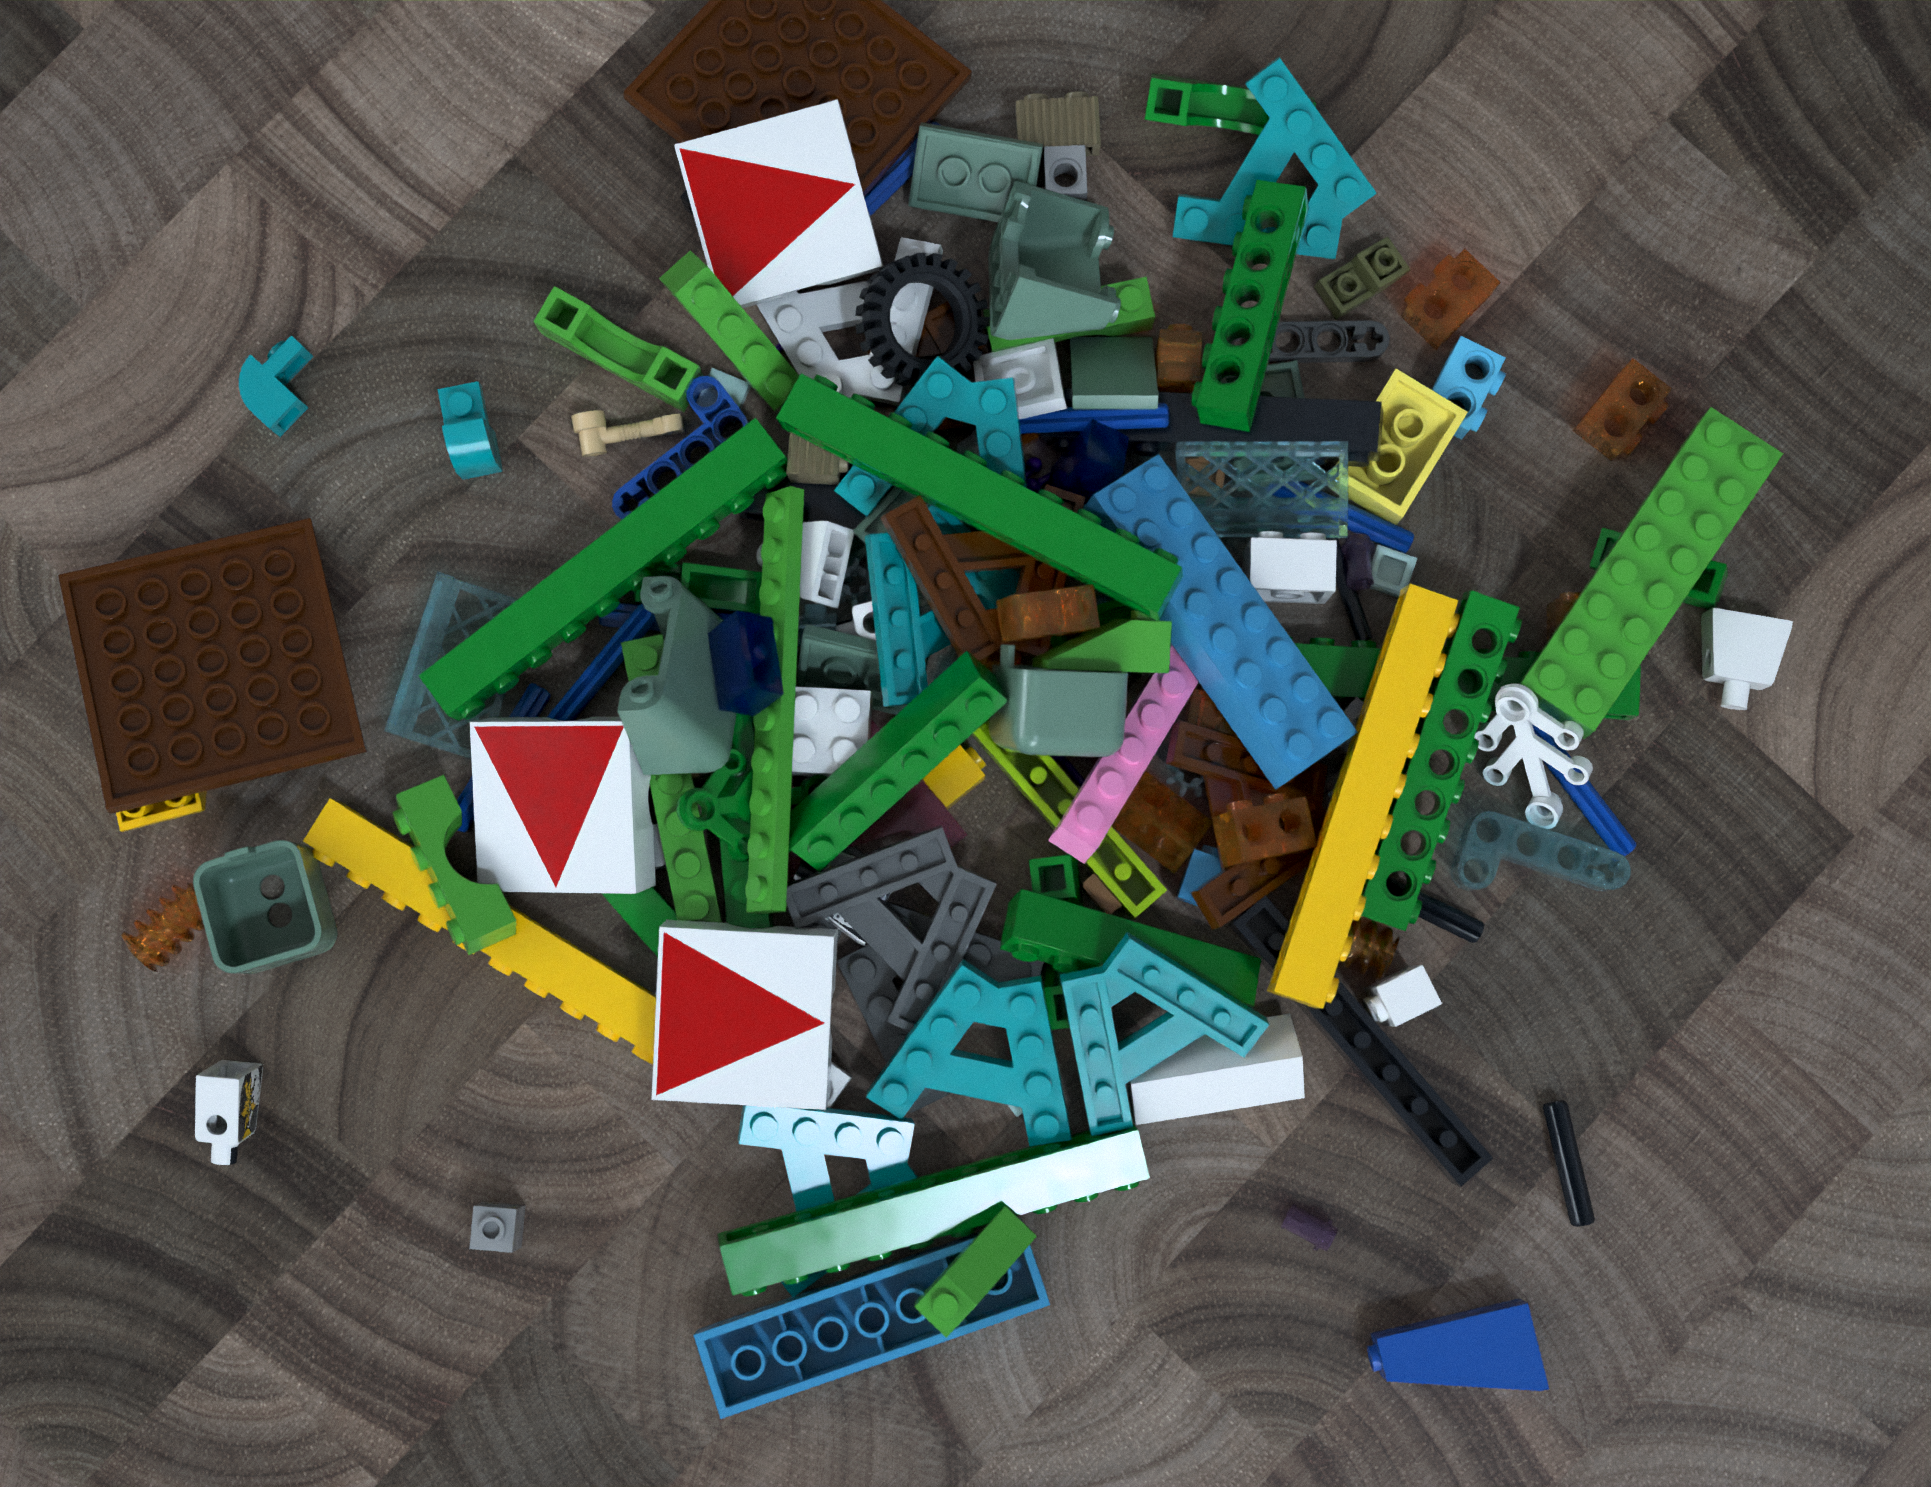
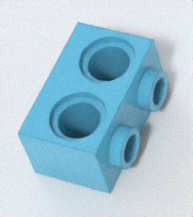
[1431,336,1506,440]

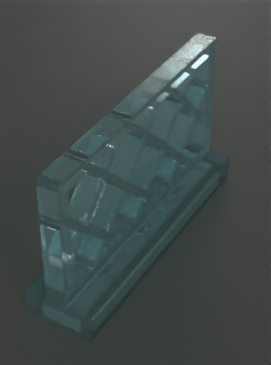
[1175,442,1349,538]
[384,572,518,759]

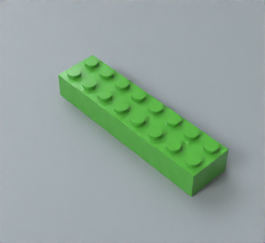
[1519,407,1783,739]

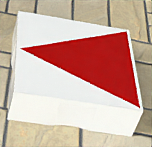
[674,99,883,308]
[470,717,656,894]
[652,920,838,1110]

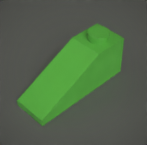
[1033,611,1172,673]
[914,1205,1037,1338]

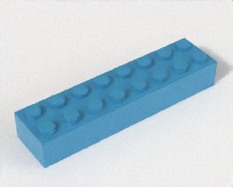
[1083,454,1358,790]
[693,1217,1050,1419]

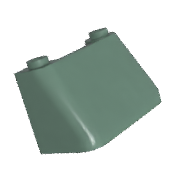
[988,181,1121,340]
[617,576,746,775]

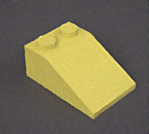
[1324,369,1468,525]

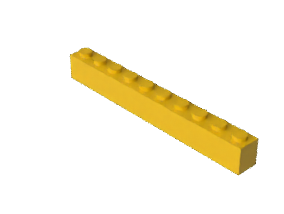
[1267,583,1460,1009]
[303,798,656,1064]

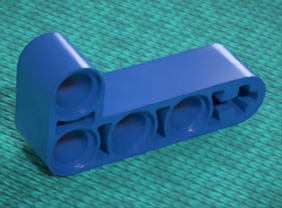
[612,376,749,520]

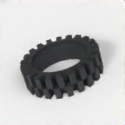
[855,252,990,388]

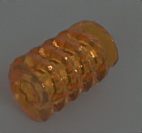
[121,882,205,972]
[1344,917,1399,981]

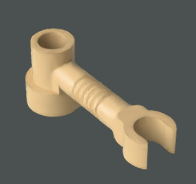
[571,410,685,457]

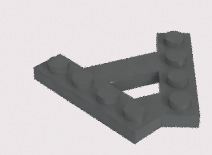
[786,825,997,1031]
[837,901,1045,1113]

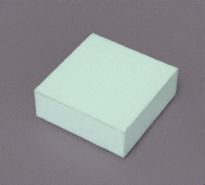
[697,368,751,423]
[1363,545,1417,598]

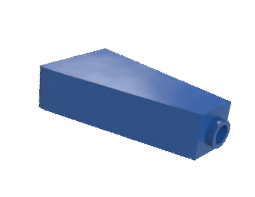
[1367,1298,1549,1391]

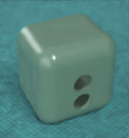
[989,644,1128,757]
[193,840,338,974]

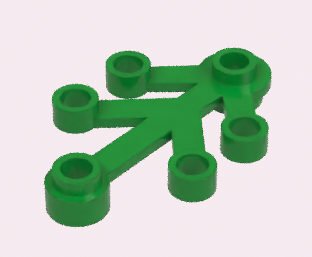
[677,748,828,860]

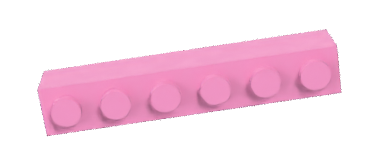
[1048,643,1199,863]

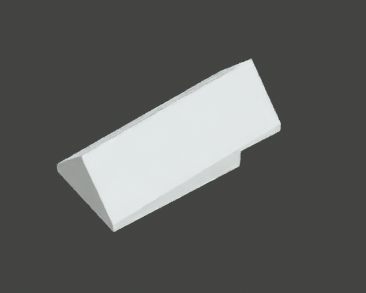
[1128,1013,1305,1125]

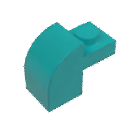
[239,335,314,437]
[437,381,503,480]

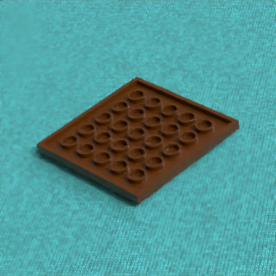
[624,0,972,196]
[58,518,367,814]

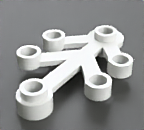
[1474,684,1593,829]

